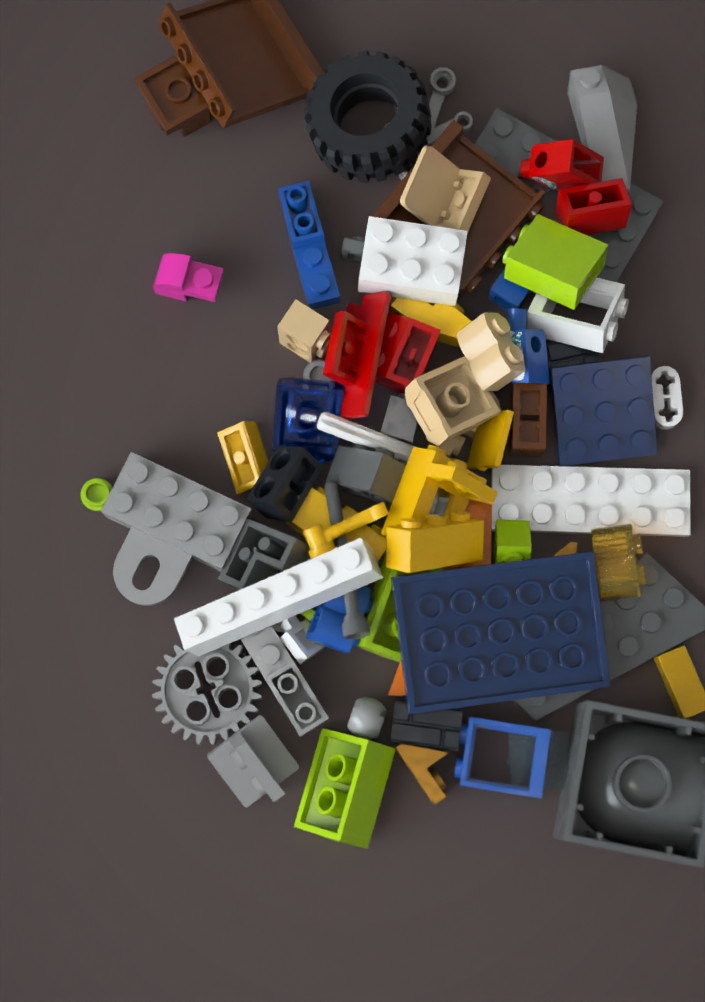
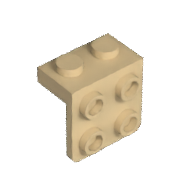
[400,146,491,233]

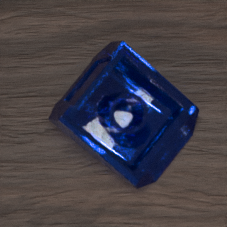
[272,377,344,463]

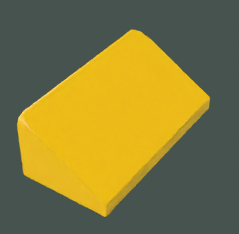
[218,421,268,494]
[654,645,705,719]

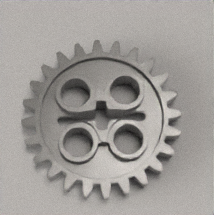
[152,643,262,745]

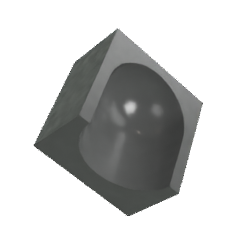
[553,700,705,868]

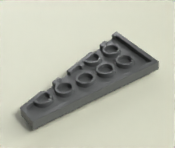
[513,553,705,721]

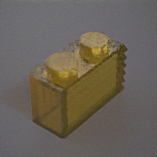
[591,524,647,601]

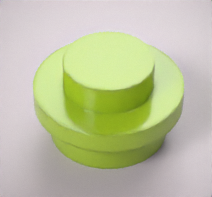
[81,478,113,511]

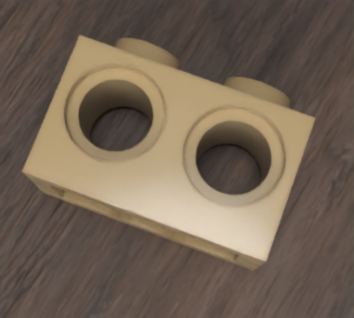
[277,299,331,362]

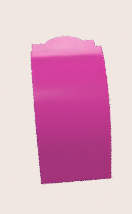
[153,253,224,303]

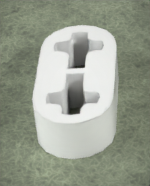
[651,366,683,430]

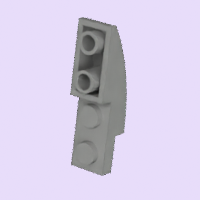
[240,625,329,736]

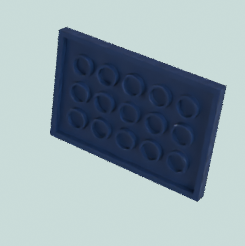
[391,552,611,714]

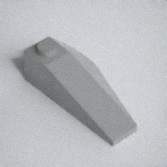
[567,65,637,194]

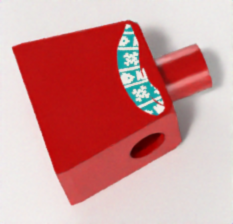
[520,139,604,190]

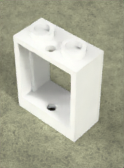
[527,278,629,353]

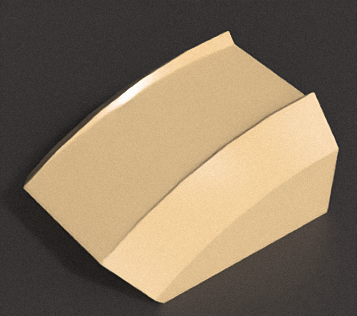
[405,356,502,446]

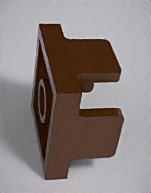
[134,55,211,137]

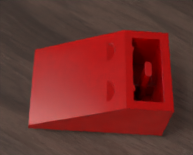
[324,303,441,394]

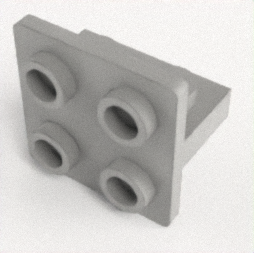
[207,715,299,807]

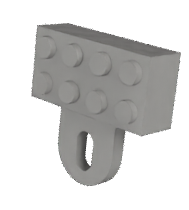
[101,452,253,606]

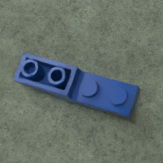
[278,181,341,310]

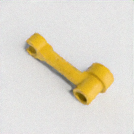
[302,502,389,559]

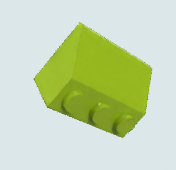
[357,554,445,663]
[294,728,396,849]

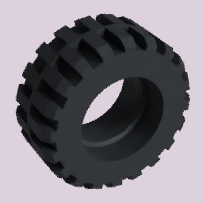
[304,51,432,183]

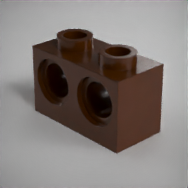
[509,383,547,457]

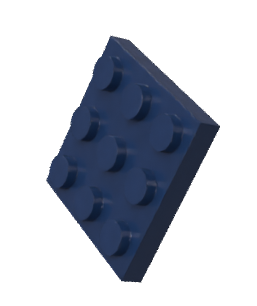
[549,355,658,466]

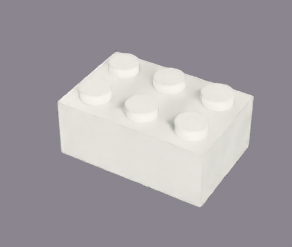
[358,216,468,306]

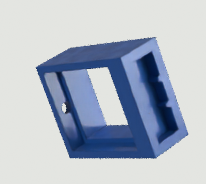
[454,717,551,798]

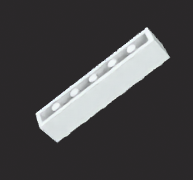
[174,538,383,657]

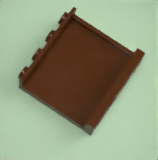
[158,0,325,129]
[372,120,546,298]

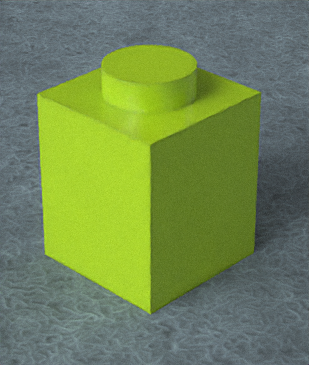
[493,520,532,564]

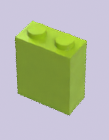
[502,214,608,310]

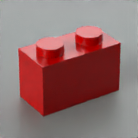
[555,178,632,235]

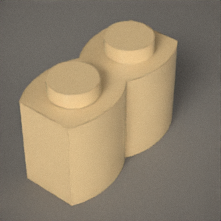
[457,312,526,391]

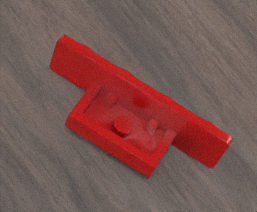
[323,291,391,419]

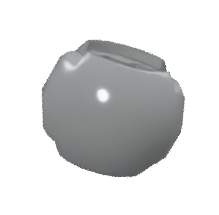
[347,697,387,740]

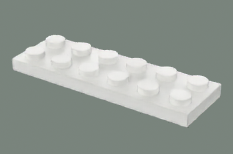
[491,465,691,537]

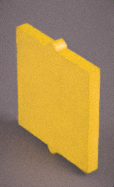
[467,410,514,472]

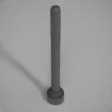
[324,481,371,640]

